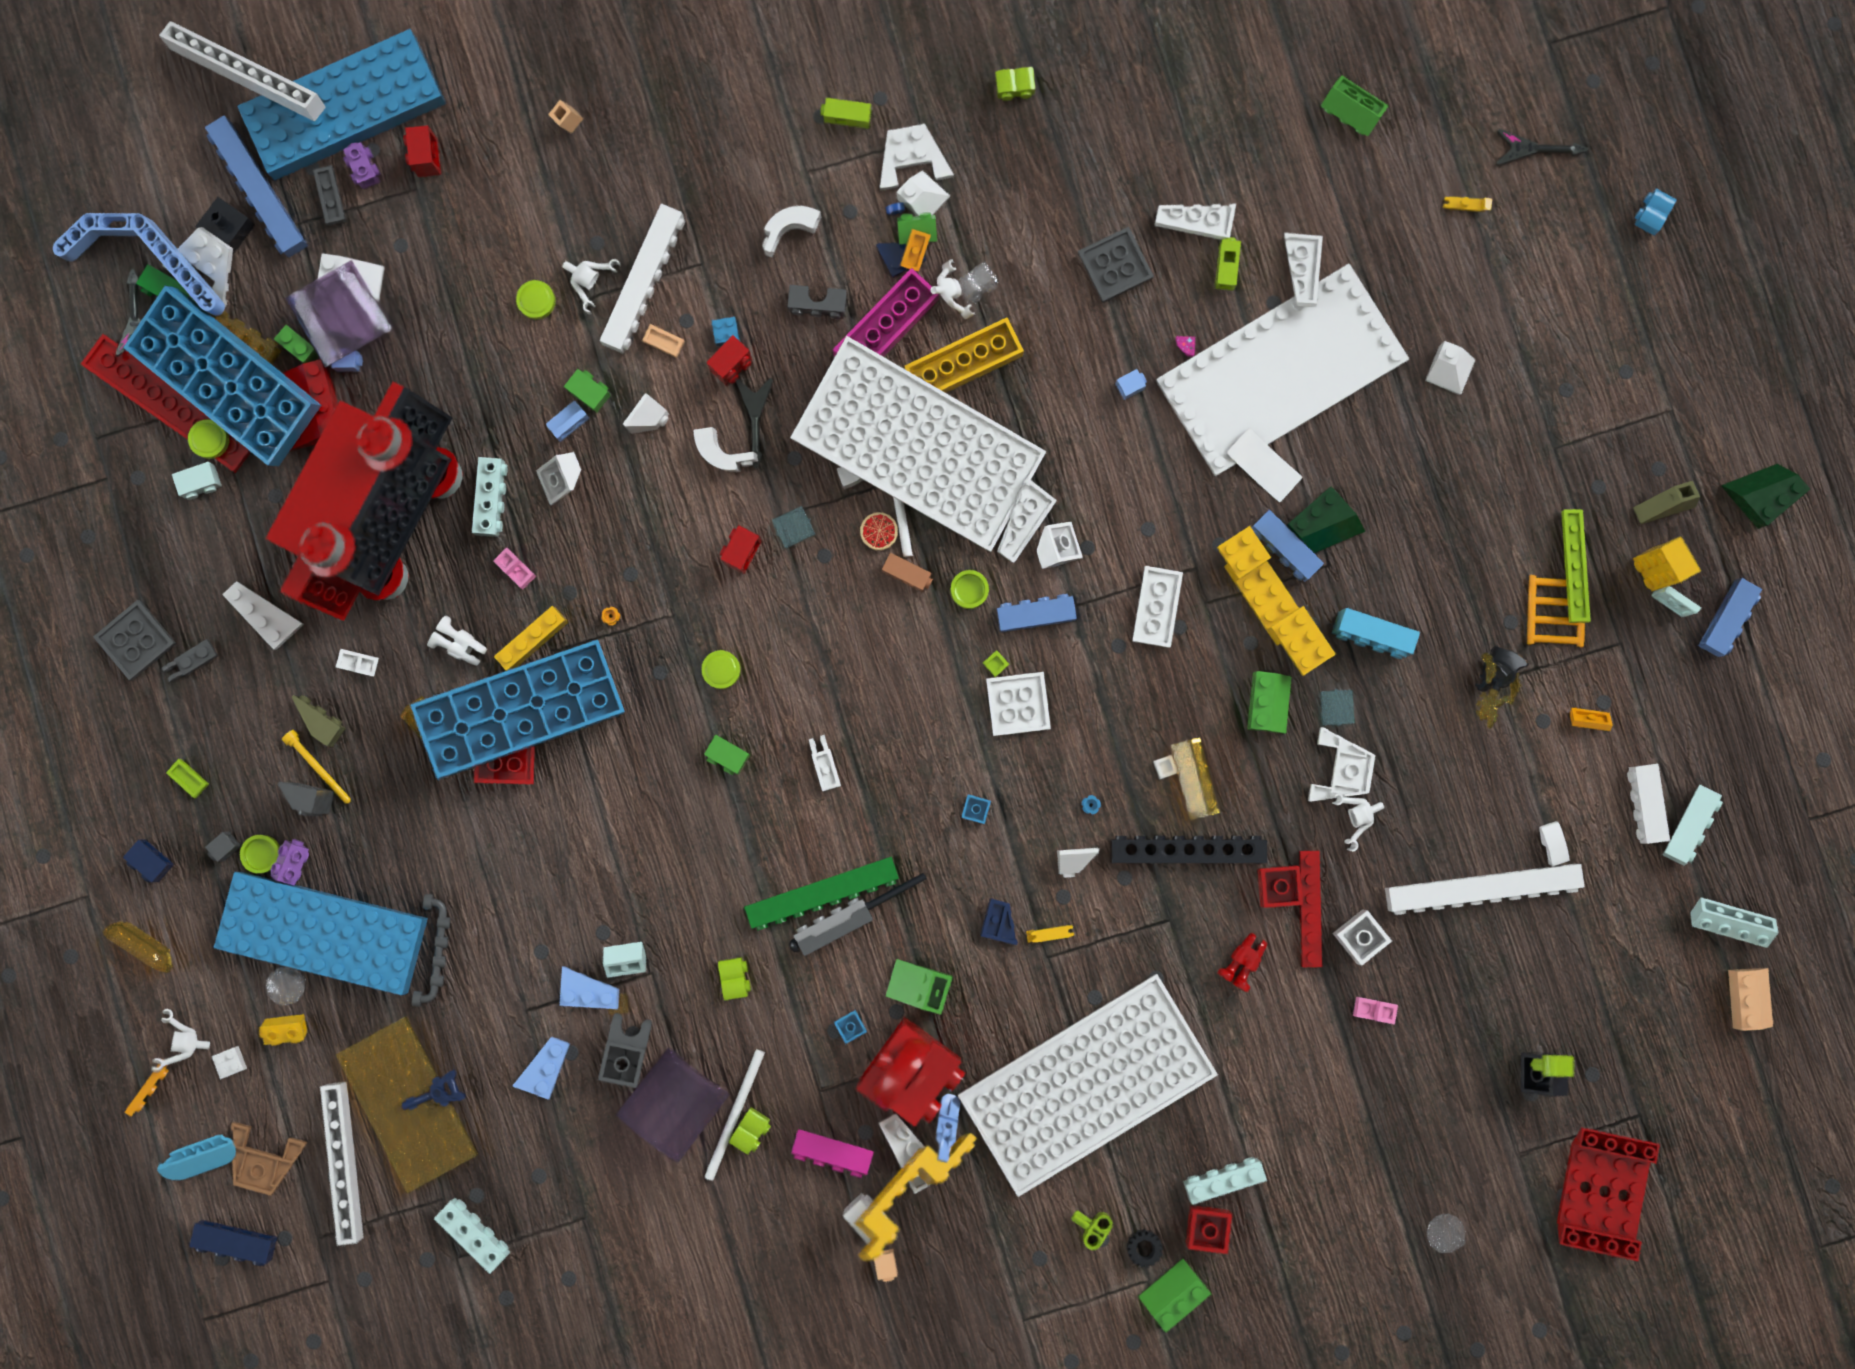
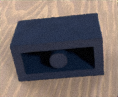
[123,839,174,883]

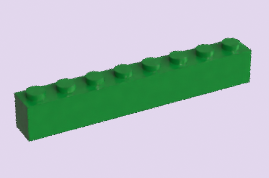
[744,856,899,931]

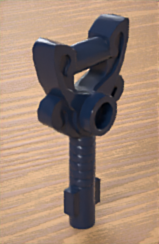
[402,1070,466,1110]

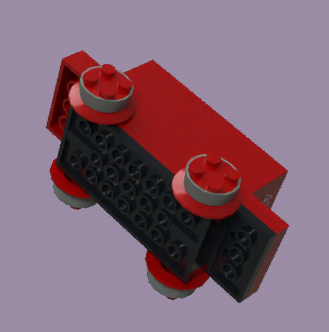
[265,382,463,621]

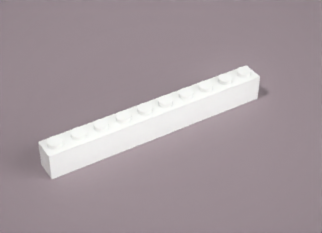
[159,21,326,122]
[1385,864,1584,915]

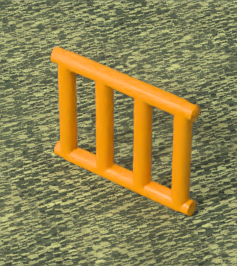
[1527,575,1585,648]

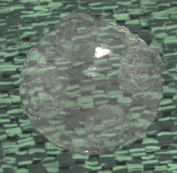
[266,967,306,1005]
[1427,1214,1465,1253]

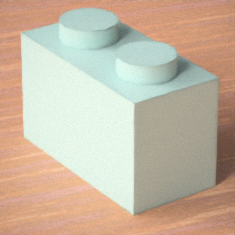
[172,462,222,500]
[603,942,646,978]

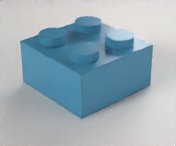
[712,317,740,346]
[961,794,991,824]
[834,1009,867,1044]

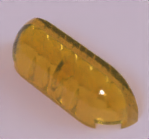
[103,921,173,973]

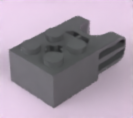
[598,1013,652,1088]

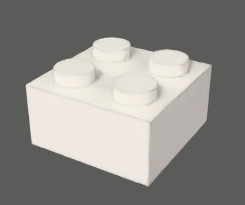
[212,1046,247,1079]

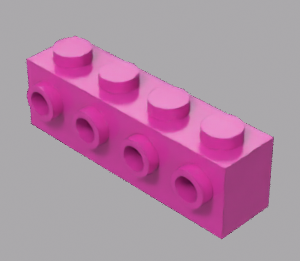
[791,1129,874,1178]

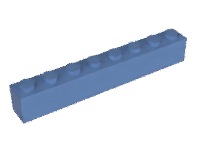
[205,116,308,258]

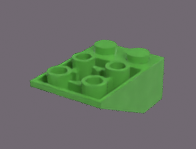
[886,959,952,1015]

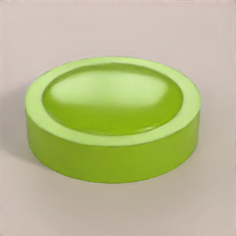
[516,280,556,320]
[188,419,229,459]
[950,570,989,609]
[702,650,741,689]
[240,835,280,873]

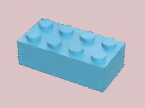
[1332,608,1420,659]

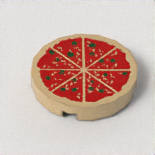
[860,512,898,551]

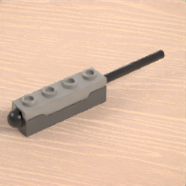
[789,872,927,956]

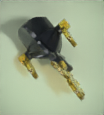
[1475,645,1529,729]

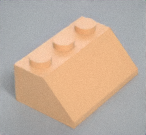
[1728,968,1773,1031]

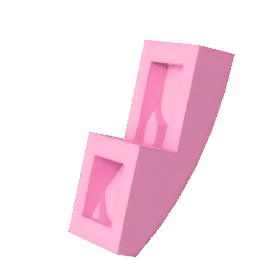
[493,547,536,589]
[1353,997,1398,1024]

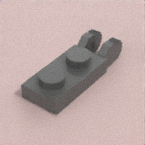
[161,639,218,683]

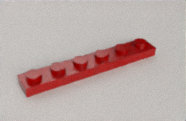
[1299,851,1322,967]

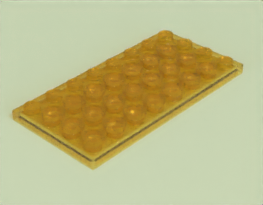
[336,1017,478,1193]

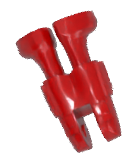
[1217,933,1268,993]

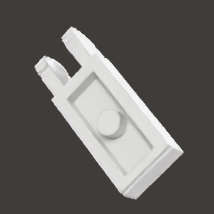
[809,735,841,791]

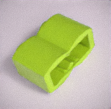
[996,67,1035,101]
[718,957,751,1000]
[729,1107,771,1155]

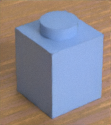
[332,349,363,372]
[1115,369,1147,400]

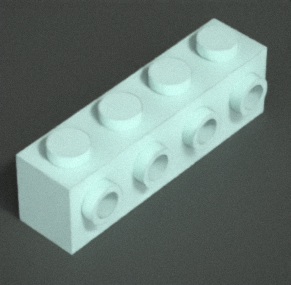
[472,457,508,537]
[1663,785,1723,866]
[1690,898,1778,948]
[1183,1157,1267,1204]
[434,1198,510,1273]

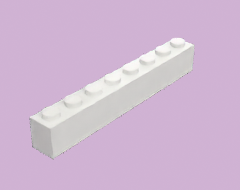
[600,204,685,354]
[320,1081,363,1245]

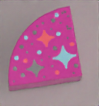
[1176,336,1195,357]

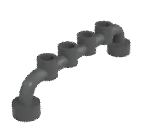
[412,894,451,1007]

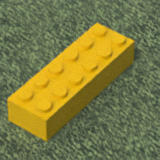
[904,317,1024,393]

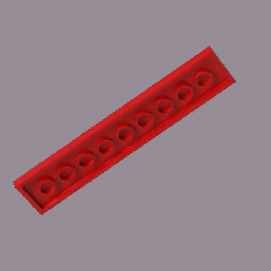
[81,334,251,473]

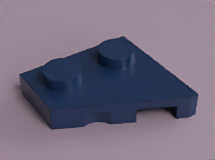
[876,243,926,278]
[980,898,1018,945]

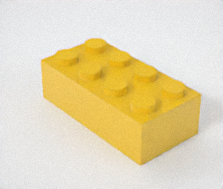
[1633,537,1701,591]

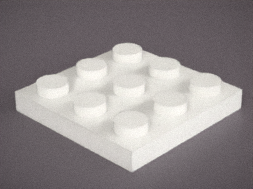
[986,672,1051,736]

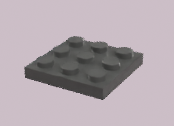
[1078,227,1154,303]
[93,600,176,681]

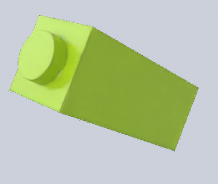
[821,98,871,129]
[1215,237,1241,291]

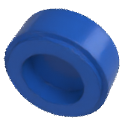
[885,202,905,215]

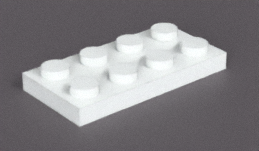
[1132,566,1183,648]

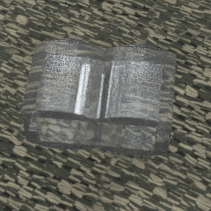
[958,261,998,304]

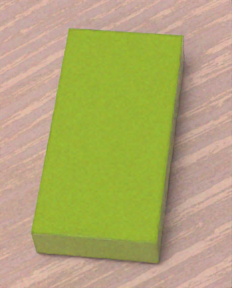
[166,759,209,798]

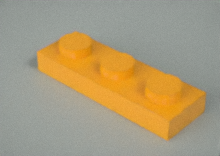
[124,1059,169,1116]

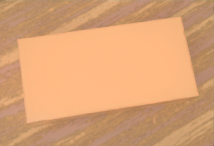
[642,324,685,358]

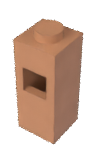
[882,553,933,592]

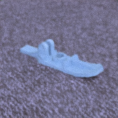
[936,1094,961,1162]

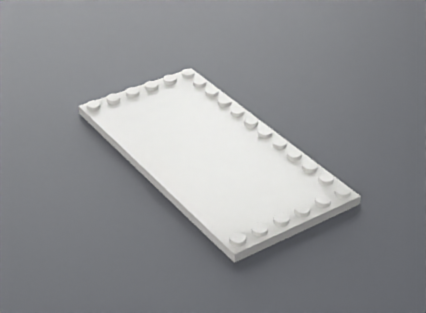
[1156,264,1409,477]
[790,336,1046,552]
[958,974,1218,1197]

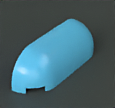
[157,1135,236,1180]

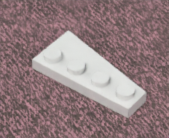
[1155,204,1236,240]
[1284,233,1323,307]
[997,478,1057,563]
[878,1114,930,1194]

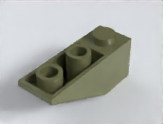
[1633,481,1700,524]
[292,694,346,747]

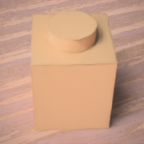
[548,100,583,133]
[874,1249,898,1282]

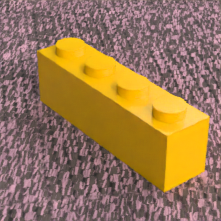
[494,606,569,671]

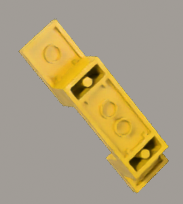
[1217,526,1336,676]
[854,1133,976,1261]

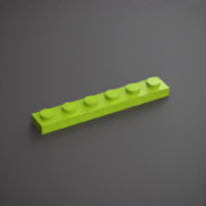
[1561,509,1591,623]

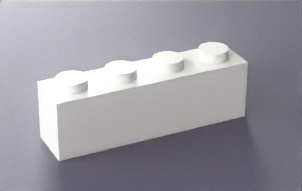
[1627,764,1670,844]

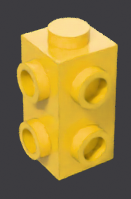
[259,1014,307,1046]

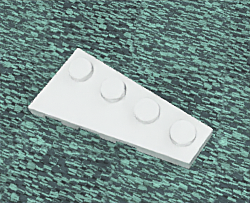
[222,581,304,650]

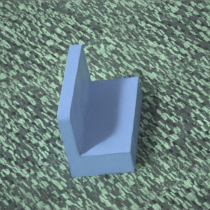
[546,401,589,442]

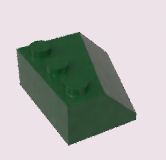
[1721,464,1810,529]
[1286,486,1366,553]

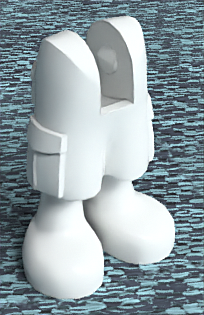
[427,615,487,666]

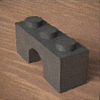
[788,285,847,319]

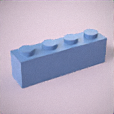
[1251,510,1324,582]
[1698,578,1762,657]
[997,594,1077,633]

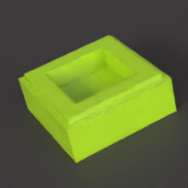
[983,650,1010,677]

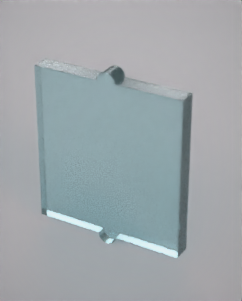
[772,506,815,549]
[1320,689,1355,726]

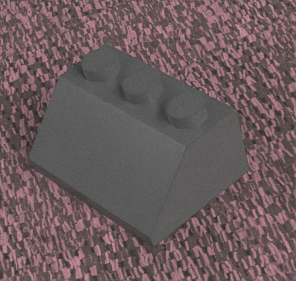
[278,781,334,817]

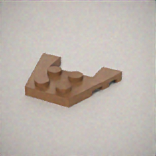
[231,1122,307,1196]

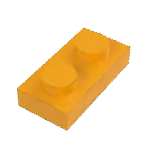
[900,229,931,272]
[1569,708,1613,731]

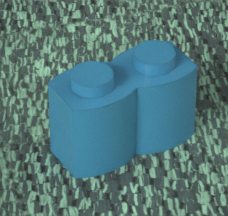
[1635,189,1677,236]

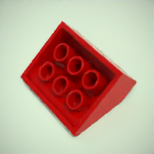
[283,359,338,451]
[474,746,535,784]

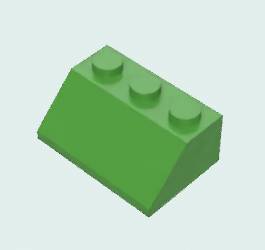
[1321,75,1388,136]
[1247,671,1291,734]
[1138,1258,1211,1332]

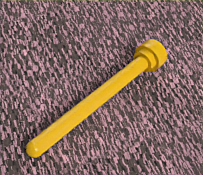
[282,729,351,804]

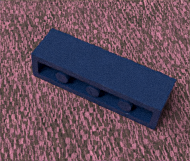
[189,1220,277,1266]

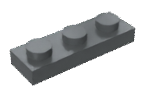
[313,165,346,226]

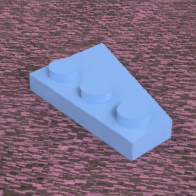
[560,966,619,1009]
[513,1037,570,1099]

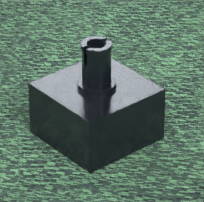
[195,197,256,255]
[1521,1052,1569,1097]

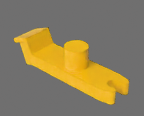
[1443,197,1492,212]
[1026,925,1074,943]

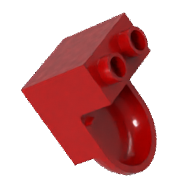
[856,1016,965,1126]

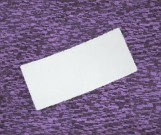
[1227,428,1302,502]

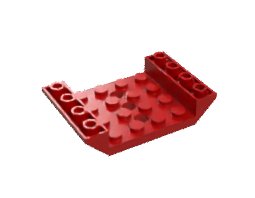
[1557,1127,1660,1261]

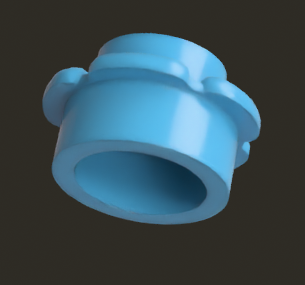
[1082,795,1101,814]

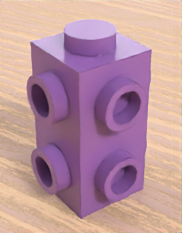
[343,142,380,189]
[270,839,309,886]

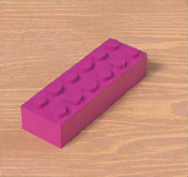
[833,268,939,357]

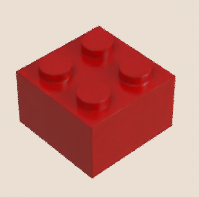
[403,125,441,177]
[706,335,753,386]
[720,525,762,574]
[1257,865,1303,908]
[1186,1205,1232,1254]

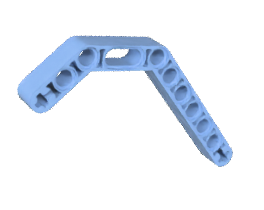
[53,213,225,316]

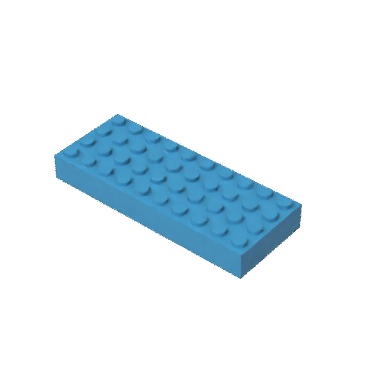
[237,29,446,180]
[123,286,321,466]
[410,639,625,780]
[214,872,428,995]

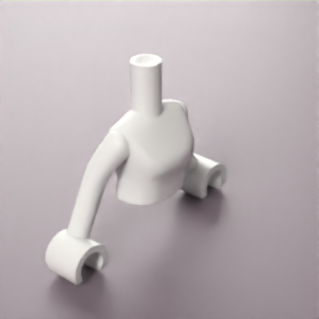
[563,259,621,314]
[930,260,975,319]
[1330,792,1384,851]
[151,1009,210,1073]

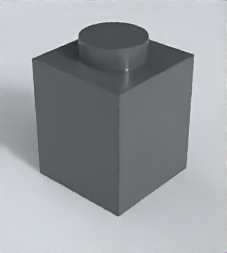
[205,832,242,862]

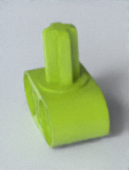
[1531,1055,1574,1076]
[1071,1211,1112,1250]

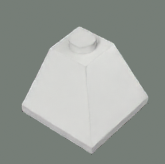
[897,171,950,216]
[1425,341,1475,395]
[623,393,669,434]
[536,452,581,505]
[1037,522,1083,569]
[1057,848,1099,878]

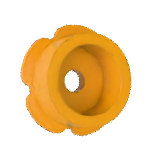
[601,607,620,626]

